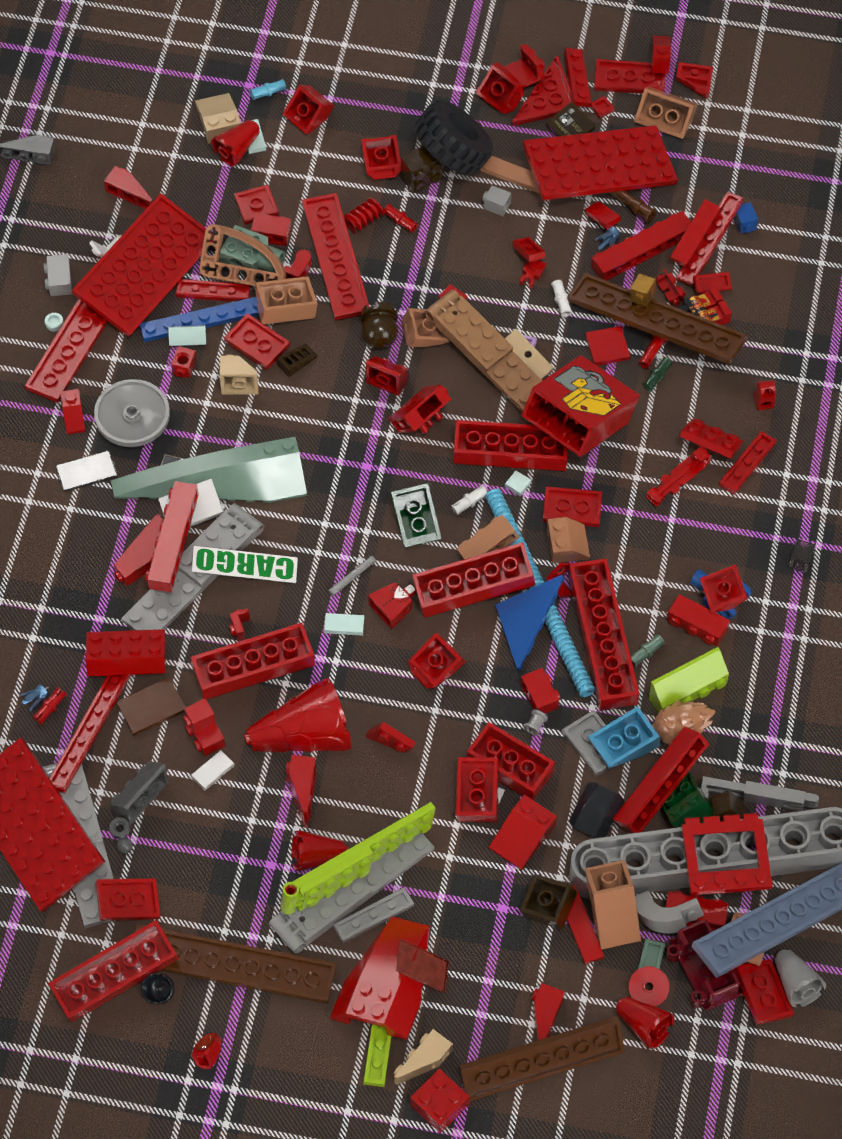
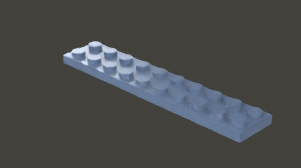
[692,863,842,978]

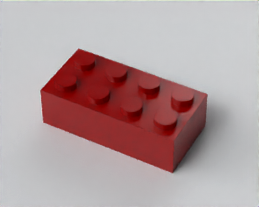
[85,629,166,676]
[467,722,555,800]

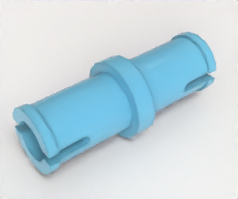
[250,79,286,100]

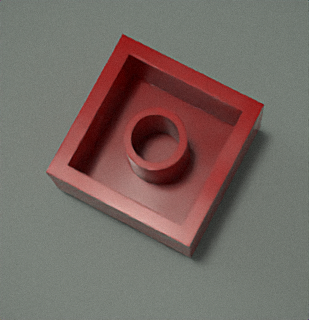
[410,1069,470,1134]

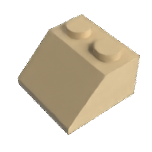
[220,355,259,395]

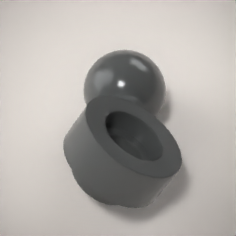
[109,817,133,854]

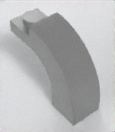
[635,890,704,934]

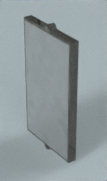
[55,450,117,493]

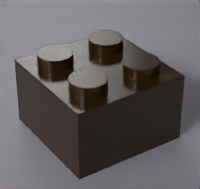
[401,146,443,193]
[520,874,577,930]

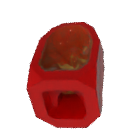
[191,1033,222,1069]

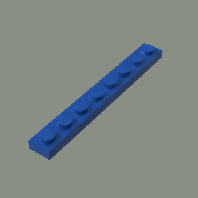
[140,297,259,342]

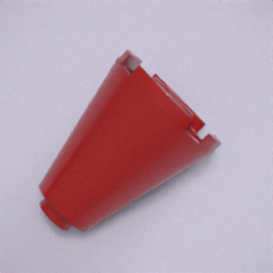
[211,120,260,167]
[291,830,348,871]
[616,997,675,1049]

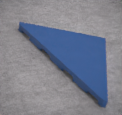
[495,575,565,671]

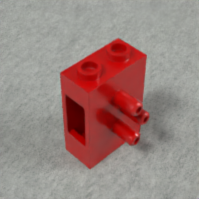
[388,385,451,434]

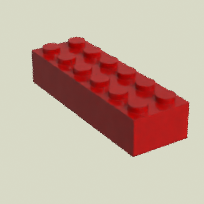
[453,420,568,471]
[412,542,536,618]
[191,623,315,700]
[48,920,179,1023]

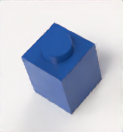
[733,202,758,234]

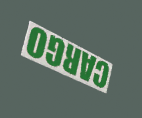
[192,546,298,583]

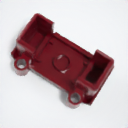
[666,920,744,1011]

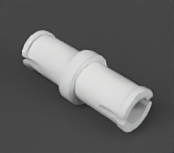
[551,280,572,317]
[451,485,487,516]

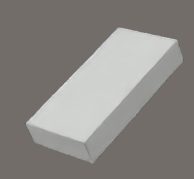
[191,750,234,791]

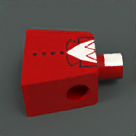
[368,583,416,630]

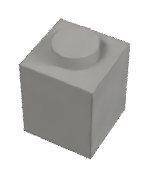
[482,186,511,216]

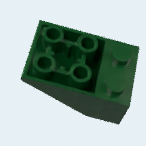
[662,771,714,828]

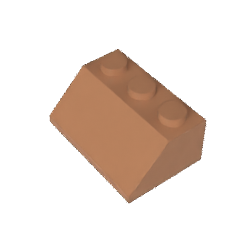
[634,87,698,139]
[255,276,318,324]

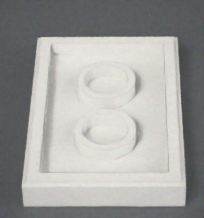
[159,479,223,527]

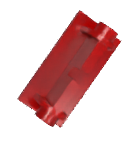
[656,269,686,306]

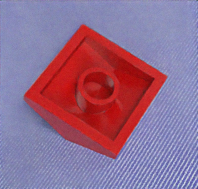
[700,564,748,613]

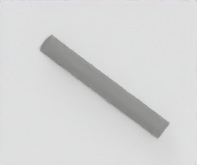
[328,556,376,596]

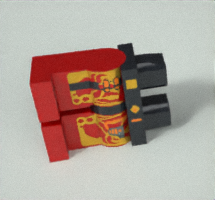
[677,286,732,325]

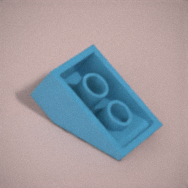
[588,706,660,768]

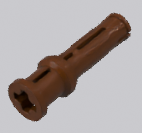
[609,191,657,223]

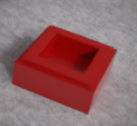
[590,96,614,119]

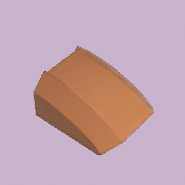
[402,308,450,347]

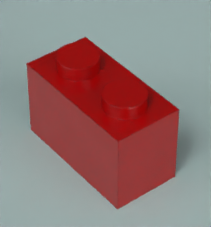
[251,213,291,247]
[520,668,561,714]

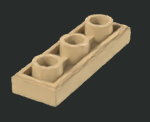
[505,329,554,380]

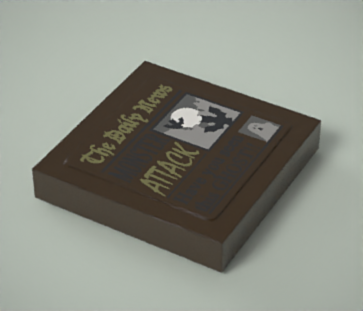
[546,102,596,136]

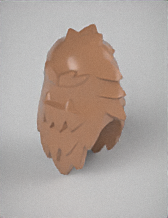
[652,700,715,745]

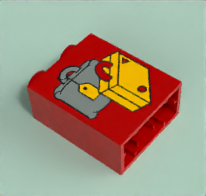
[521,355,640,457]

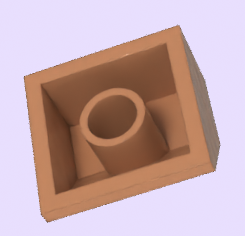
[547,517,590,563]

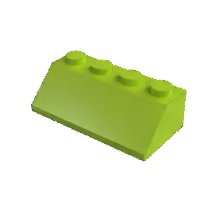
[649,647,729,713]

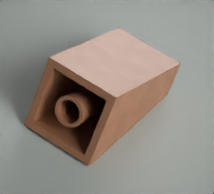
[585,860,641,950]

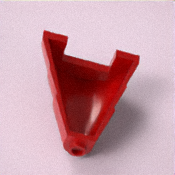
[244,678,352,752]

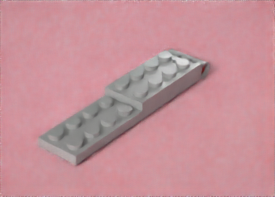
[121,503,264,630]
[43,763,114,928]
[269,833,434,954]

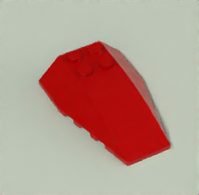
[330,916,430,1040]

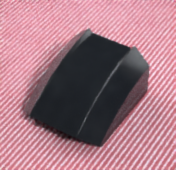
[569,782,625,838]

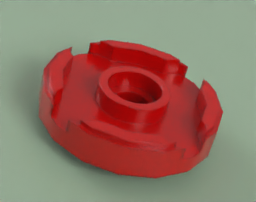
[629,966,669,1007]

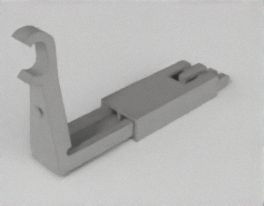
[701,776,819,811]

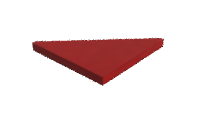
[512,56,572,126]

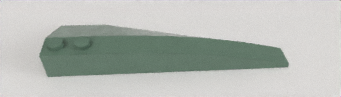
[111,437,307,503]

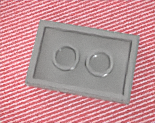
[562,710,610,777]

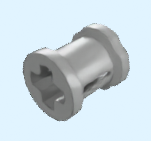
[524,710,548,736]

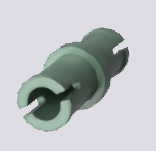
[631,634,665,667]

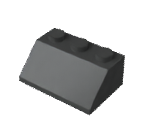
[110,761,169,826]

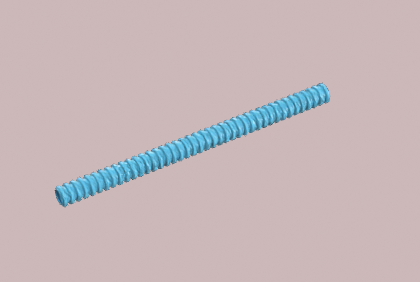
[485,489,595,697]

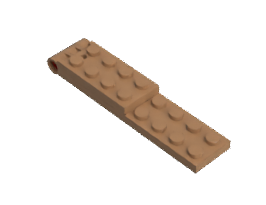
[424,289,542,413]

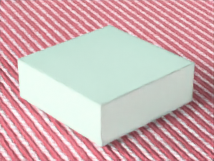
[505,471,531,496]

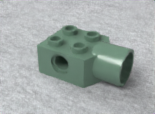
[219,225,286,274]

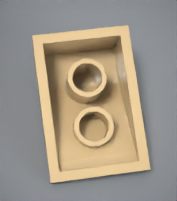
[195,93,241,144]

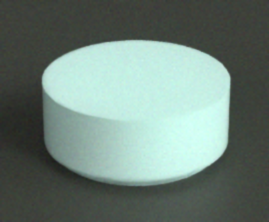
[45,313,64,331]

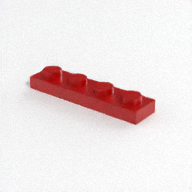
[564,48,591,107]

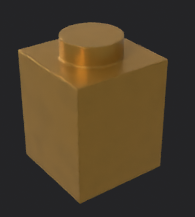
[630,273,656,306]

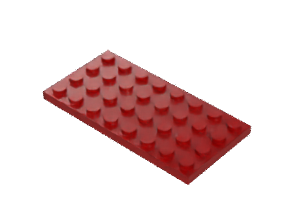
[522,125,678,200]
[71,193,215,337]
[0,738,106,912]

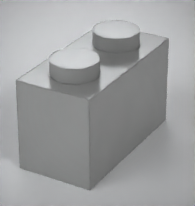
[44,254,72,296]

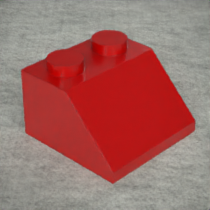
[282,85,335,134]
[366,356,409,396]

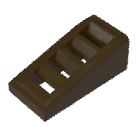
[277,343,318,377]

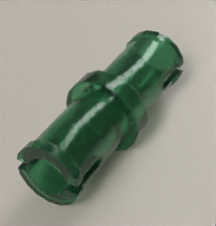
[642,357,673,392]

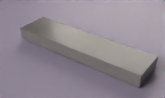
[333,888,414,943]

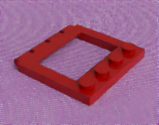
[681,813,773,895]

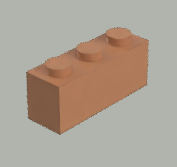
[457,514,519,559]

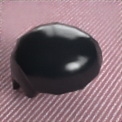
[141,973,175,1004]

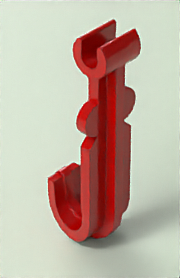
[646,446,712,507]

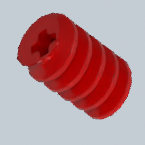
[344,198,385,234]

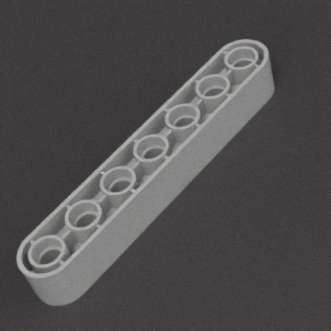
[569,807,842,899]

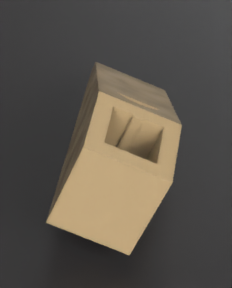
[394,1029,453,1085]

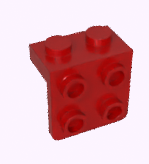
[504,44,545,88]

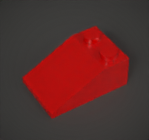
[286,755,316,828]
[456,757,499,822]
[489,794,557,870]

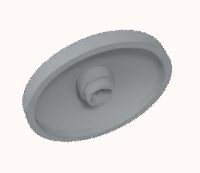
[94,379,170,447]

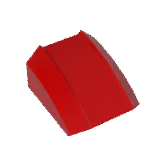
[475,62,524,114]
[361,135,401,180]
[408,632,466,688]

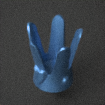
[595,227,620,250]
[20,684,49,712]

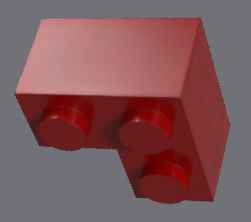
[183,698,225,757]

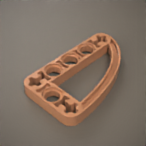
[199,224,286,286]

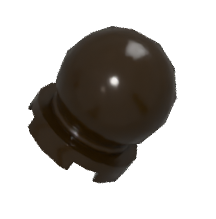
[361,302,398,349]

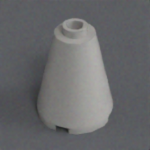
[775,949,826,1007]

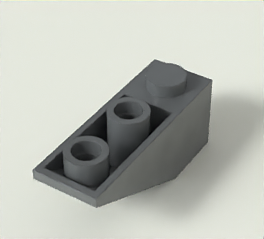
[0,135,56,165]

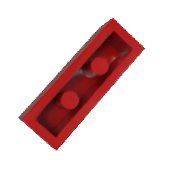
[667,594,730,647]
[665,891,729,931]

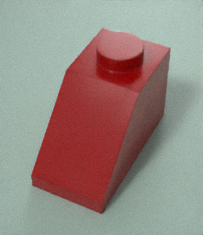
[60,389,85,435]

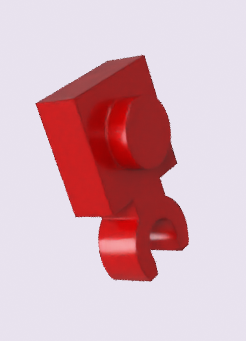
[520,260,547,289]

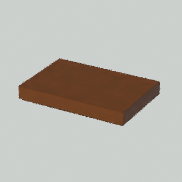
[116,678,186,736]

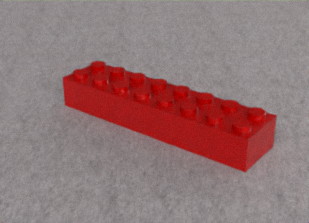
[568,558,640,711]

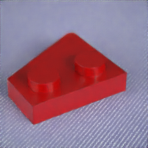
[676,62,713,98]
[365,722,416,753]

